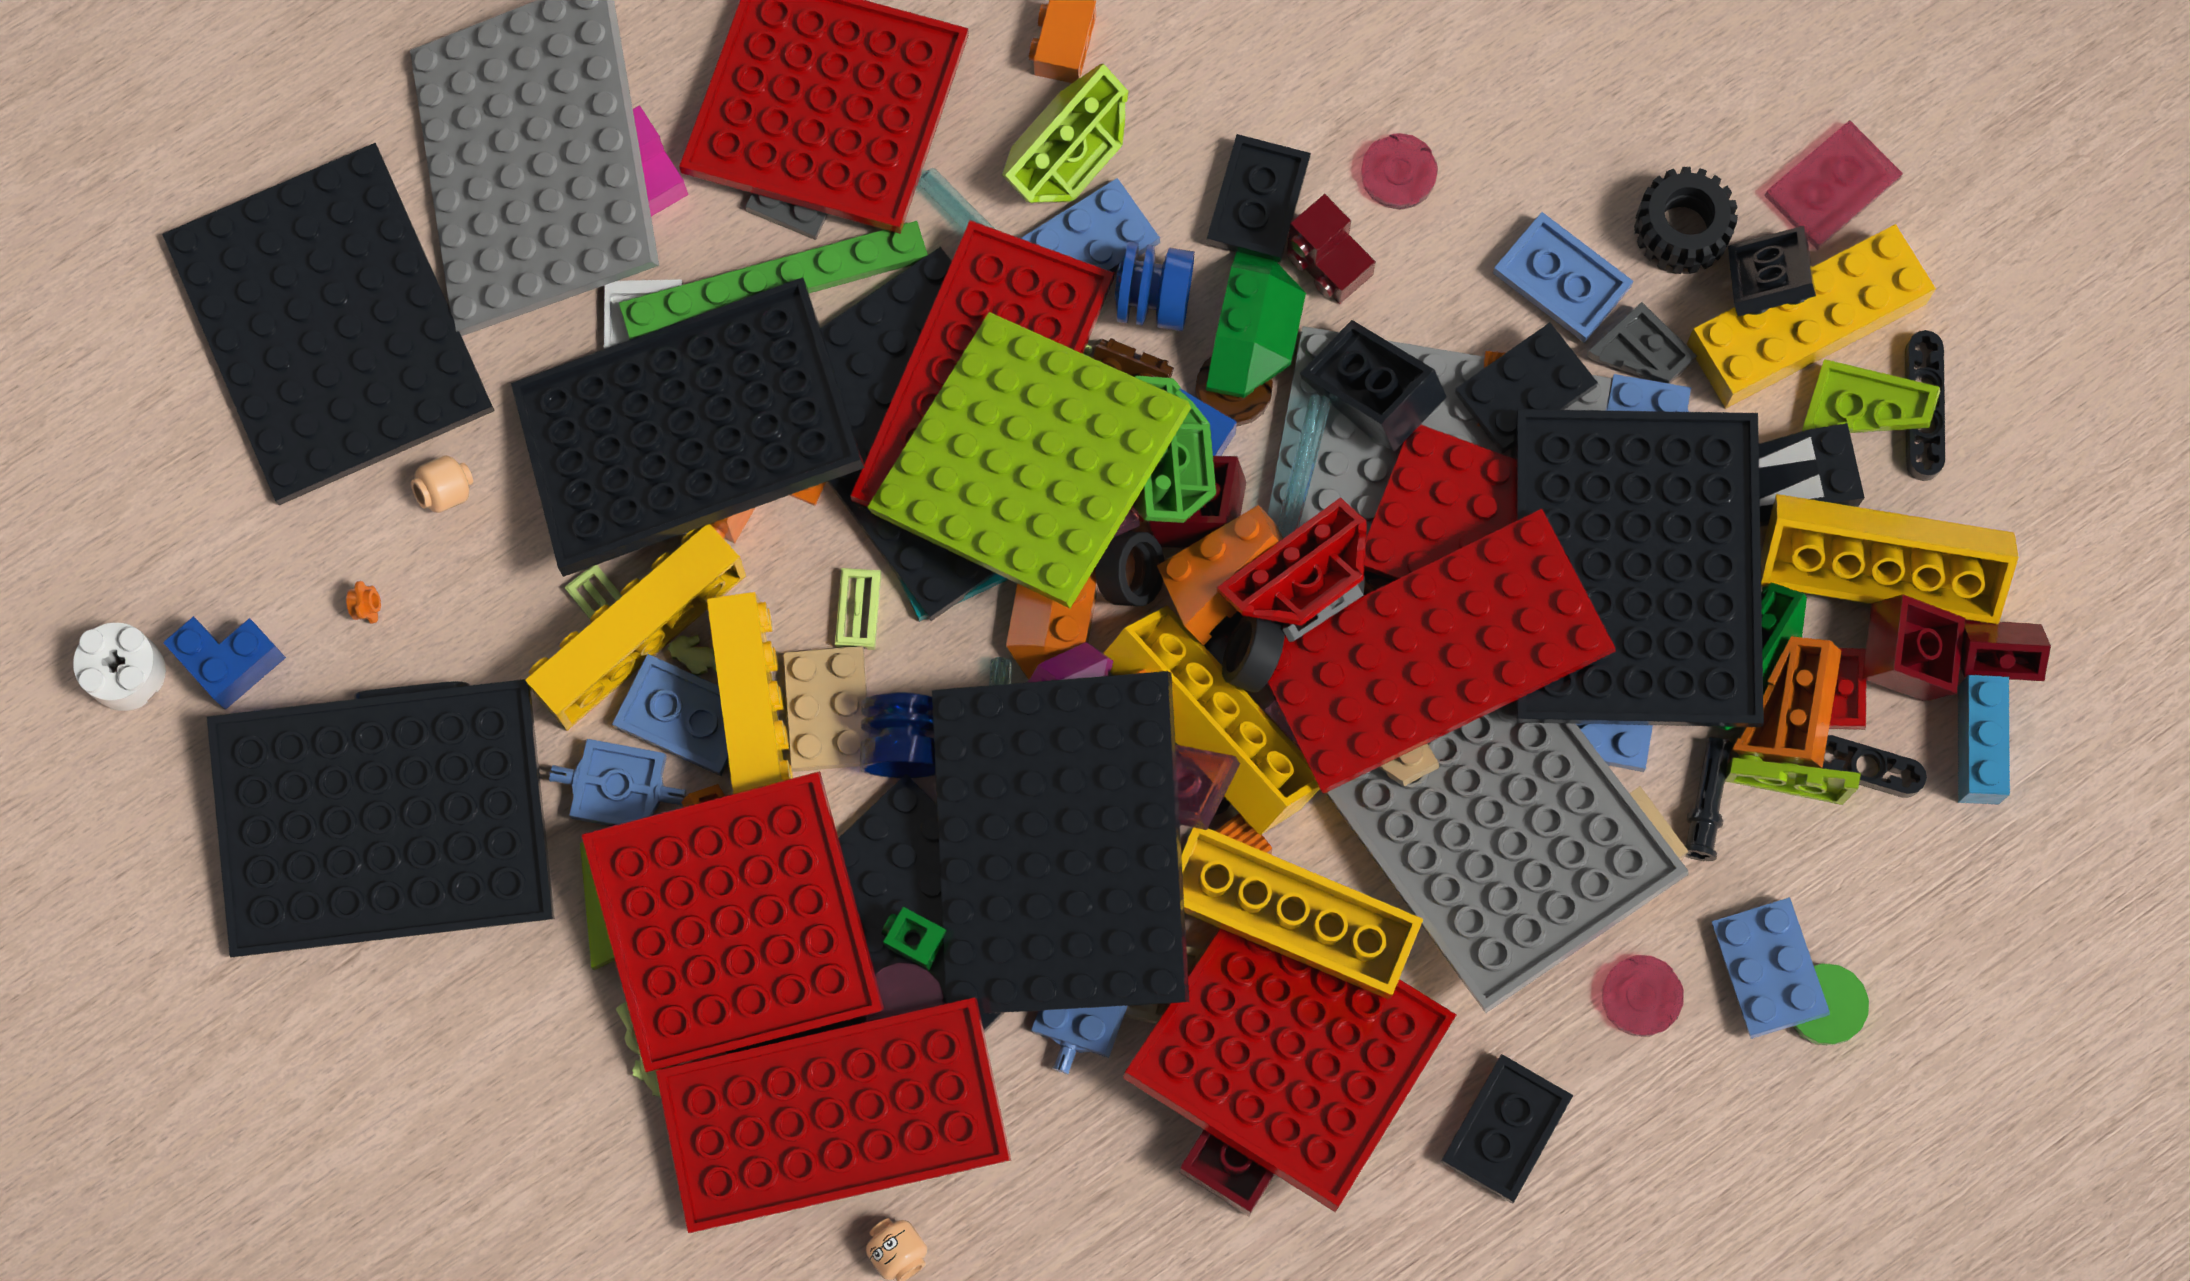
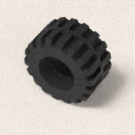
[1634,167,1738,274]

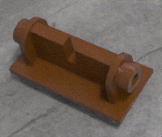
[1093,338,1174,378]

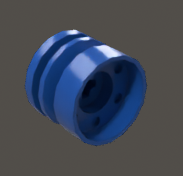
[1114,242,1195,331]

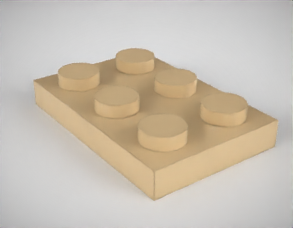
[784,646,872,772]

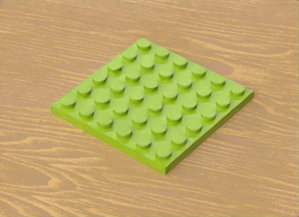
[868,312,1191,608]

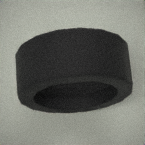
[1095,531,1165,606]
[1222,616,1285,692]

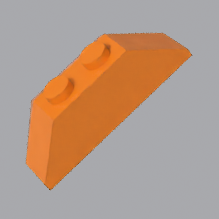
[1006,568,1098,680]

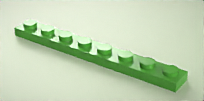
[619,221,928,340]

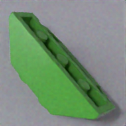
[1133,375,1216,523]

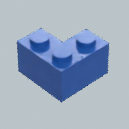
[163,616,286,710]

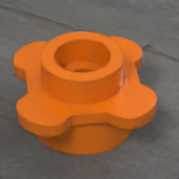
[346,581,381,624]

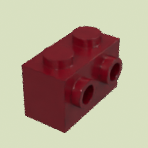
[1960,620,2051,681]

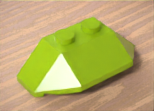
[1002,64,1129,203]

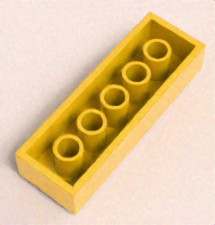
[1686,224,1936,409]
[1761,494,2019,624]
[525,524,746,731]
[707,592,793,794]
[1104,606,1320,836]
[1181,823,1423,999]

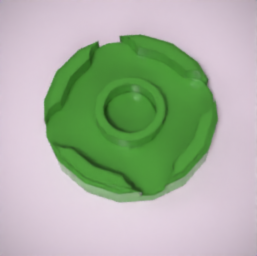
[1792,963,1869,1046]

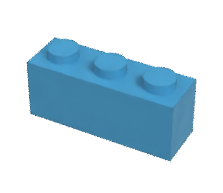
[1958,675,2010,805]

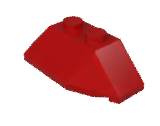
[1216,497,1367,626]

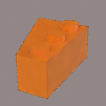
[1157,505,1283,646]
[1732,636,1842,768]

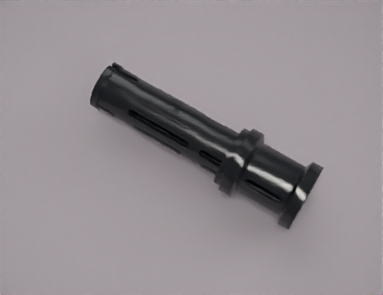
[1684,737,1732,861]

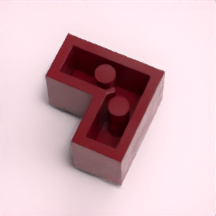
[1287,194,1376,304]
[1148,456,1247,547]

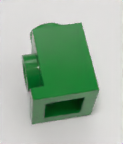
[881,907,947,971]

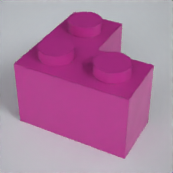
[633,105,688,217]

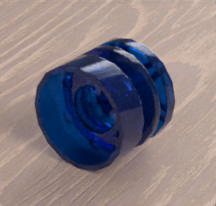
[860,692,936,778]

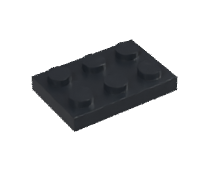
[1206,134,1311,263]
[1728,226,1816,316]
[1455,322,1598,454]
[1441,1054,1573,1204]

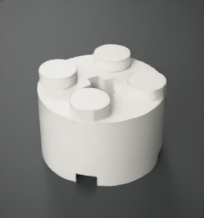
[73,623,166,711]

